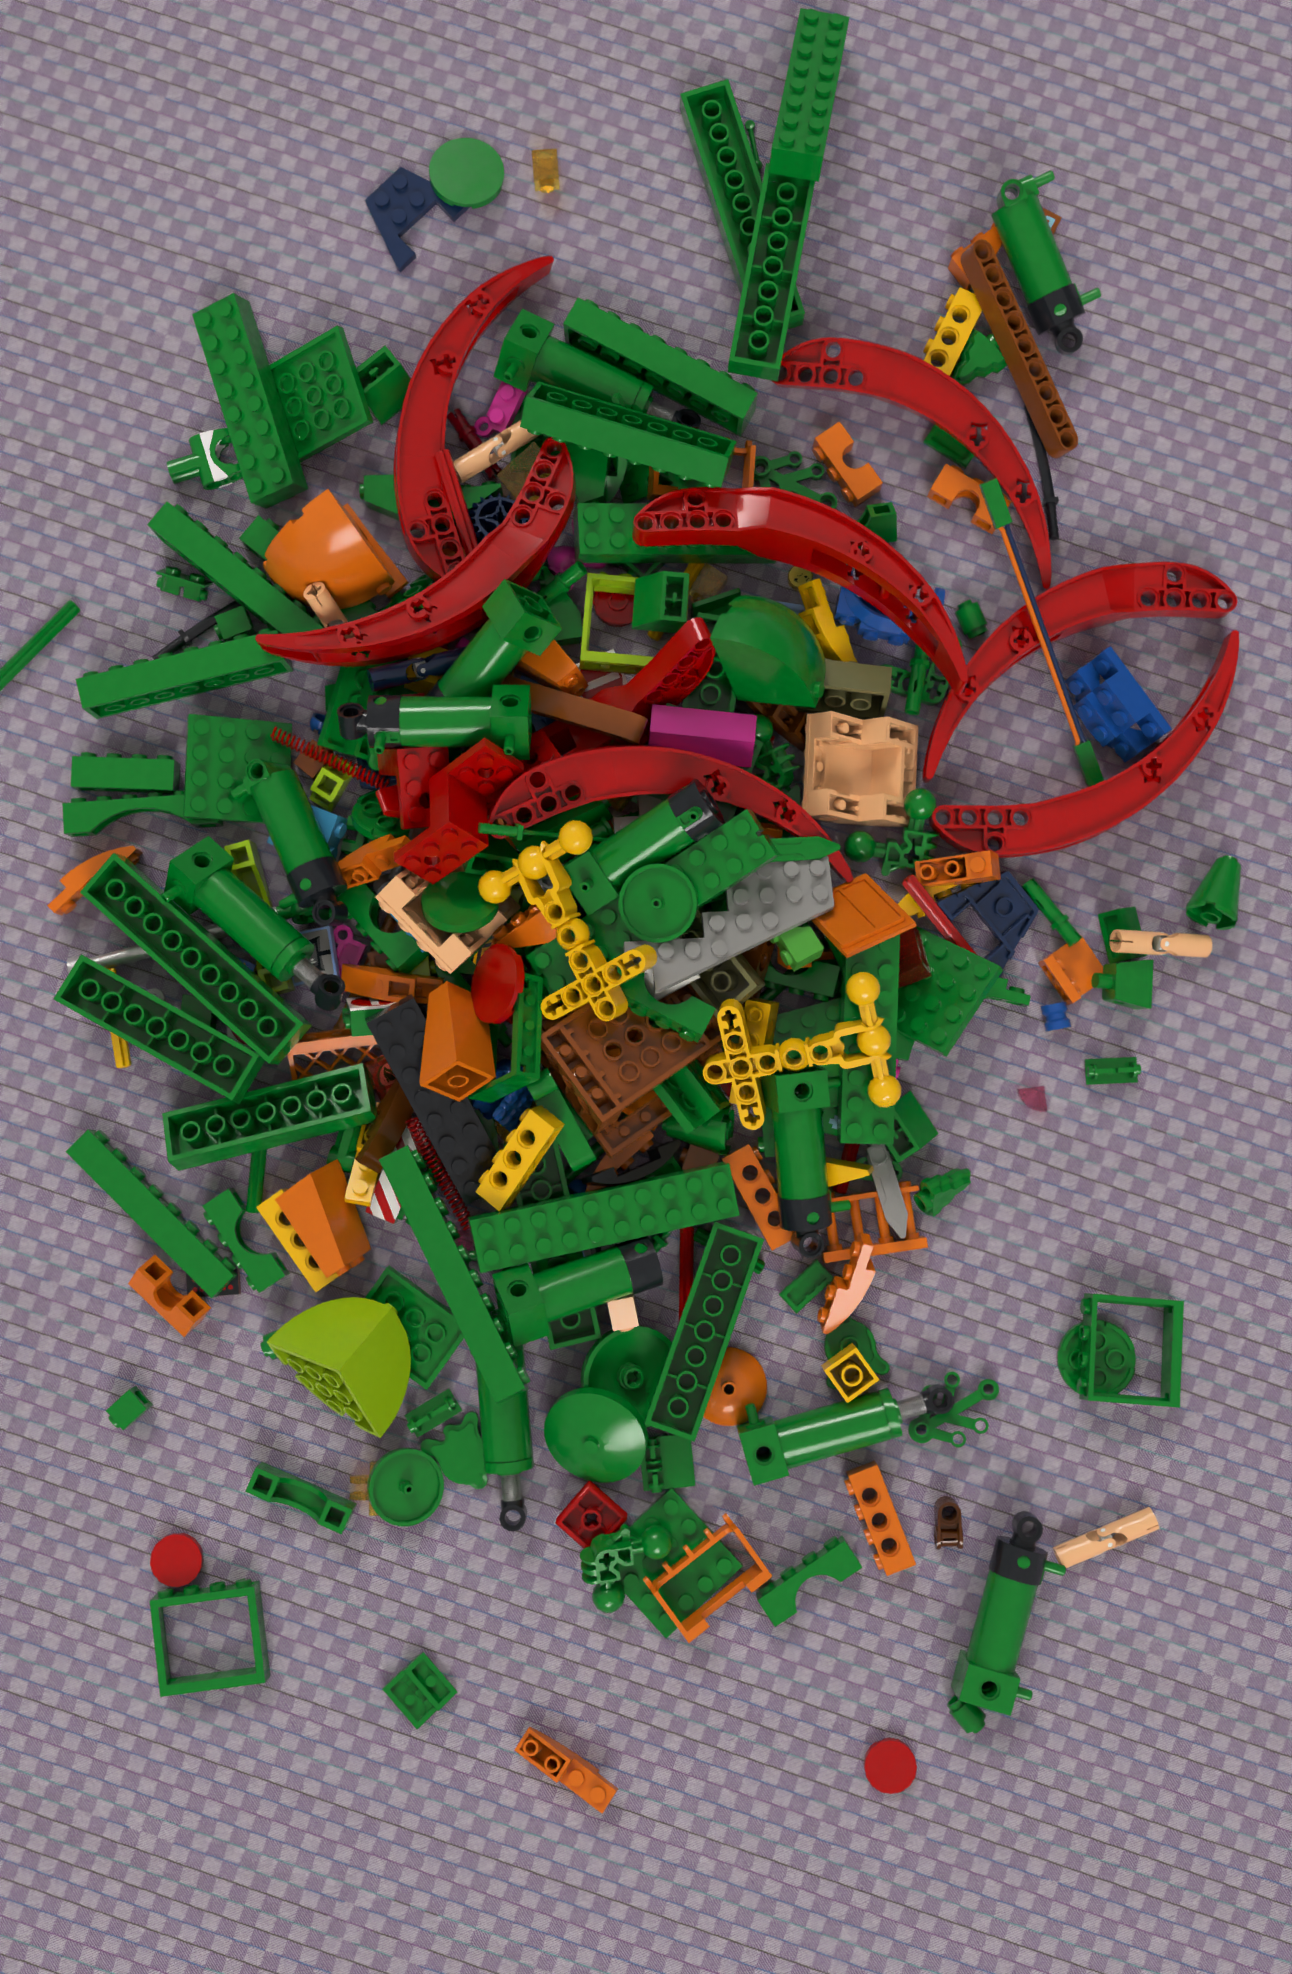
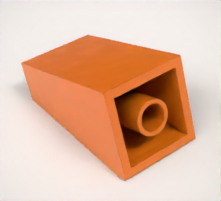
[515,640,589,697]
[419,981,496,1102]
[275,1159,371,1278]

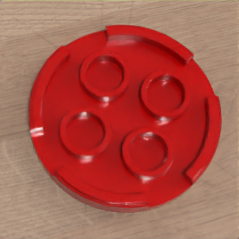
[471,944,525,1024]

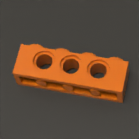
[721,1144,794,1251]
[844,1460,916,1576]

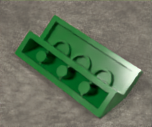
[317,651,398,761]
[634,1026,731,1135]

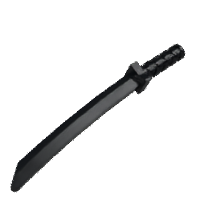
[1024,405,1059,540]
[152,585,273,660]

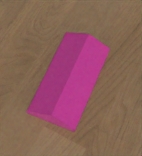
[648,704,757,768]

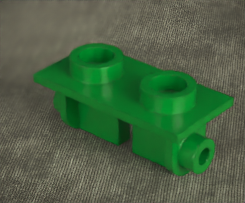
[156,566,213,602]
[1084,1057,1141,1085]
[404,1388,462,1438]

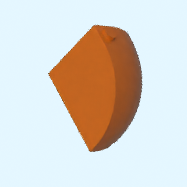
[263,489,395,609]

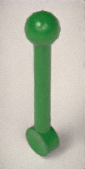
[745,120,763,171]

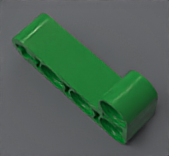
[527,1068,597,1172]

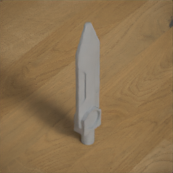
[866,1144,908,1239]

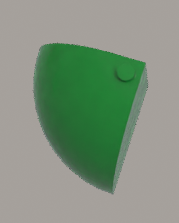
[710,595,826,708]

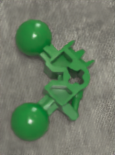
[734,714,800,815]
[844,788,939,876]
[580,1524,673,1613]

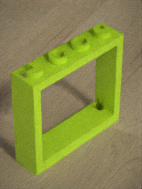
[579,571,690,674]

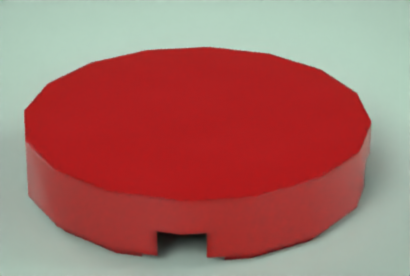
[593,591,634,627]
[150,1533,204,1587]
[863,1737,917,1794]

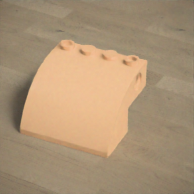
[801,711,918,827]
[375,856,521,974]

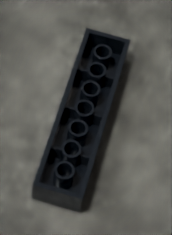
[365,994,507,1205]

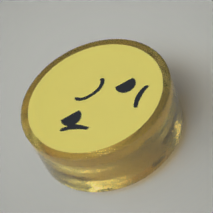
[787,566,813,591]

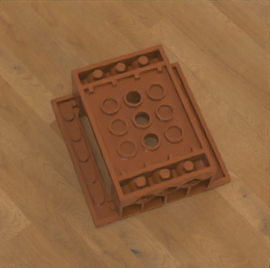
[540,984,723,1158]

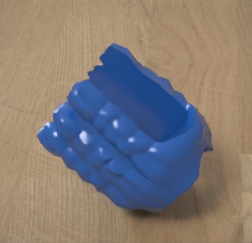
[471,1059,534,1132]

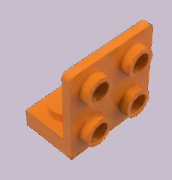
[1038,937,1103,1005]

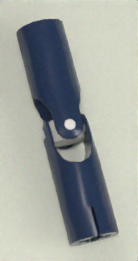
[367,646,466,692]

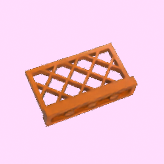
[287,1028,386,1089]

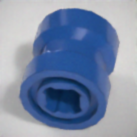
[1041,1002,1071,1032]

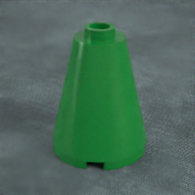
[1185,855,1241,930]
[662,1104,735,1156]

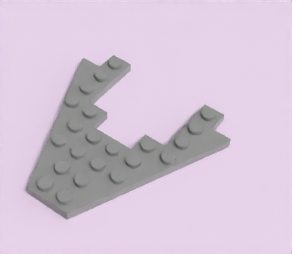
[613,795,834,993]

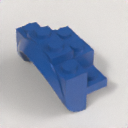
[834,570,945,646]
[1065,646,1172,763]

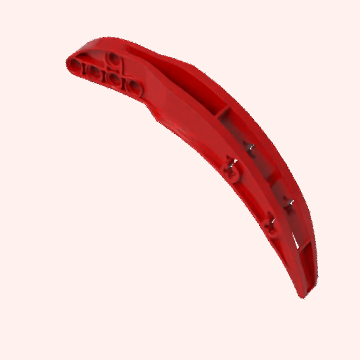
[393,256,554,582]
[771,337,1052,589]
[255,437,576,667]
[632,487,968,695]
[922,562,1238,783]
[375,617,715,818]
[928,630,1240,858]
[488,745,854,882]

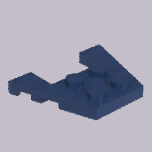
[365,167,470,273]
[936,871,1039,978]

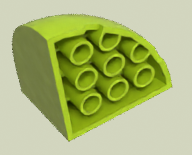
[267,1297,411,1438]

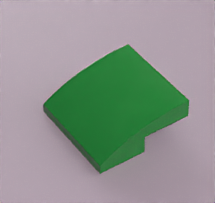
[382,1652,457,1729]

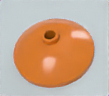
[703,1347,767,1426]

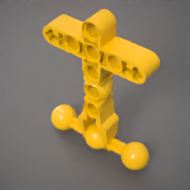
[478,820,657,1021]
[703,972,902,1130]

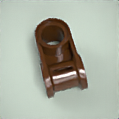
[934,1496,963,1550]

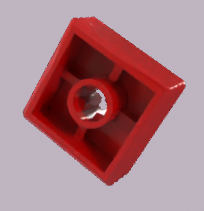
[555,1481,628,1549]

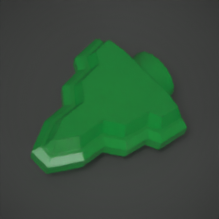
[952,329,1007,386]
[913,1168,971,1217]

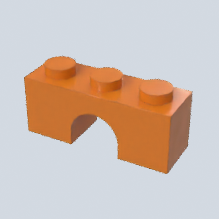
[812,421,883,507]
[927,464,1012,534]
[128,1255,211,1337]

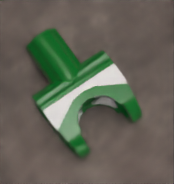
[167,428,243,490]

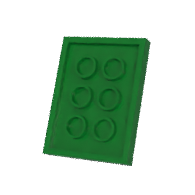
[365,1265,464,1390]

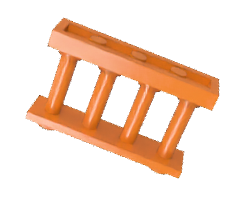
[821,1181,928,1263]

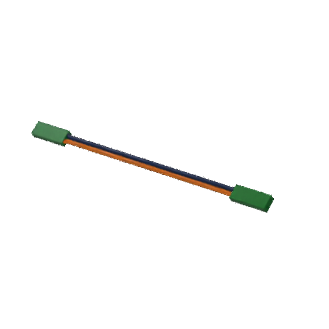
[979,478,1104,787]

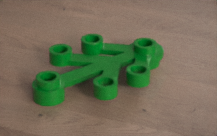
[754,451,838,509]
[908,1372,999,1448]

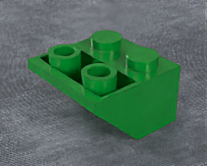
[356,345,411,426]
[632,571,689,633]
[885,1090,939,1163]

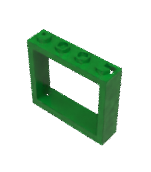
[468,973,543,1103]
[1077,1293,1184,1408]
[150,1578,270,1697]

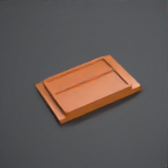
[811,873,916,958]

